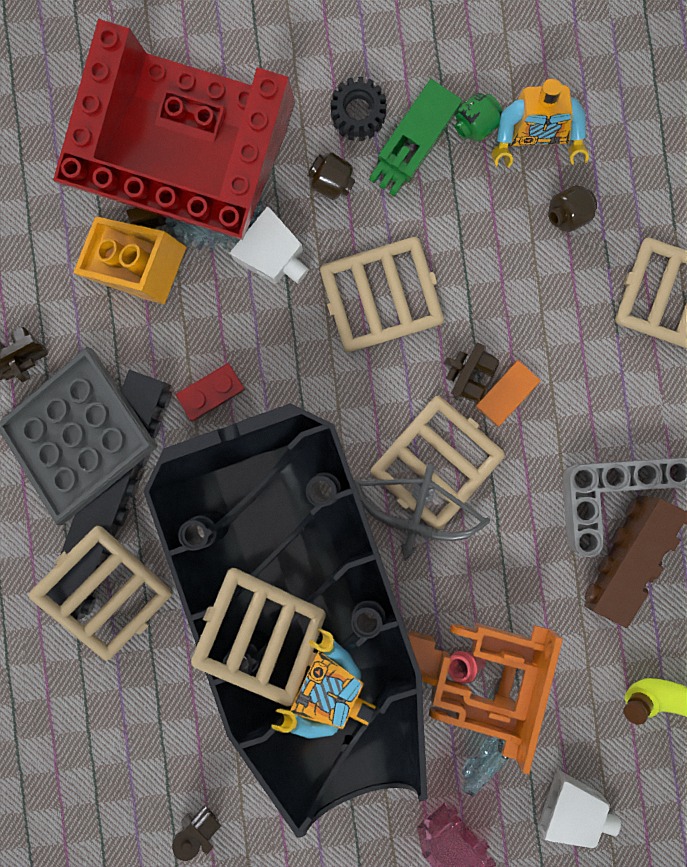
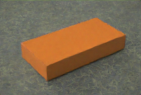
[475,360,541,427]

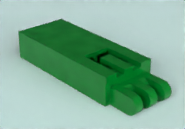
[369,78,463,197]

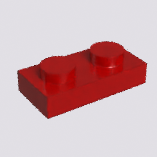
[175,363,245,422]

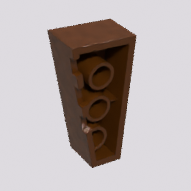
[584,495,687,628]

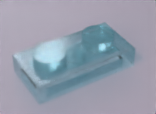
[462,737,509,797]

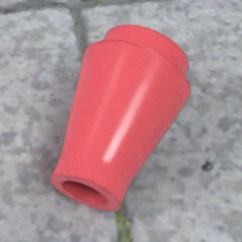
[448,651,486,684]

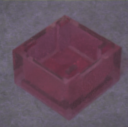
[417,801,496,867]

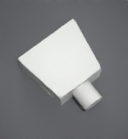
[230,207,309,284]
[538,770,621,848]

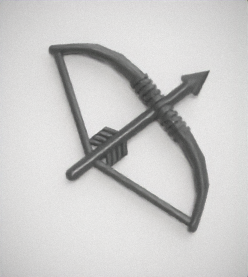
[354,463,490,561]

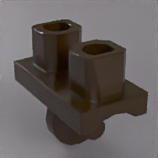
[0,327,48,382]
[443,342,500,403]
[172,805,221,861]

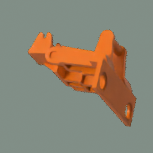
[408,623,563,775]

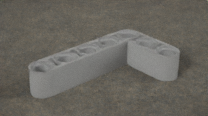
[562,457,687,557]

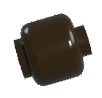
[307,152,355,200]
[548,185,597,232]

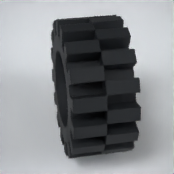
[330,77,387,141]

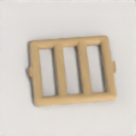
[320,237,444,352]
[615,237,687,349]
[371,396,505,531]
[29,526,172,660]
[191,568,326,706]

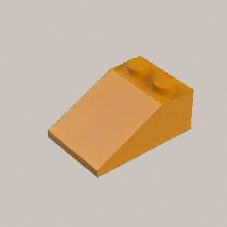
[73,216,187,305]

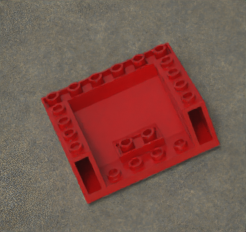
[53,19,295,240]

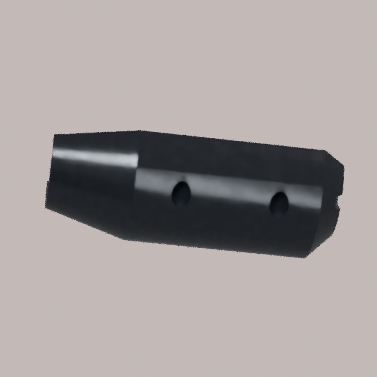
[143,403,428,838]

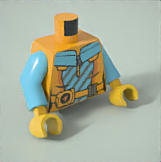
[491,79,589,168]
[271,628,376,738]

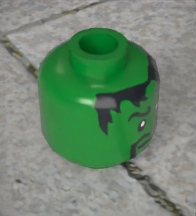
[455,93,502,142]

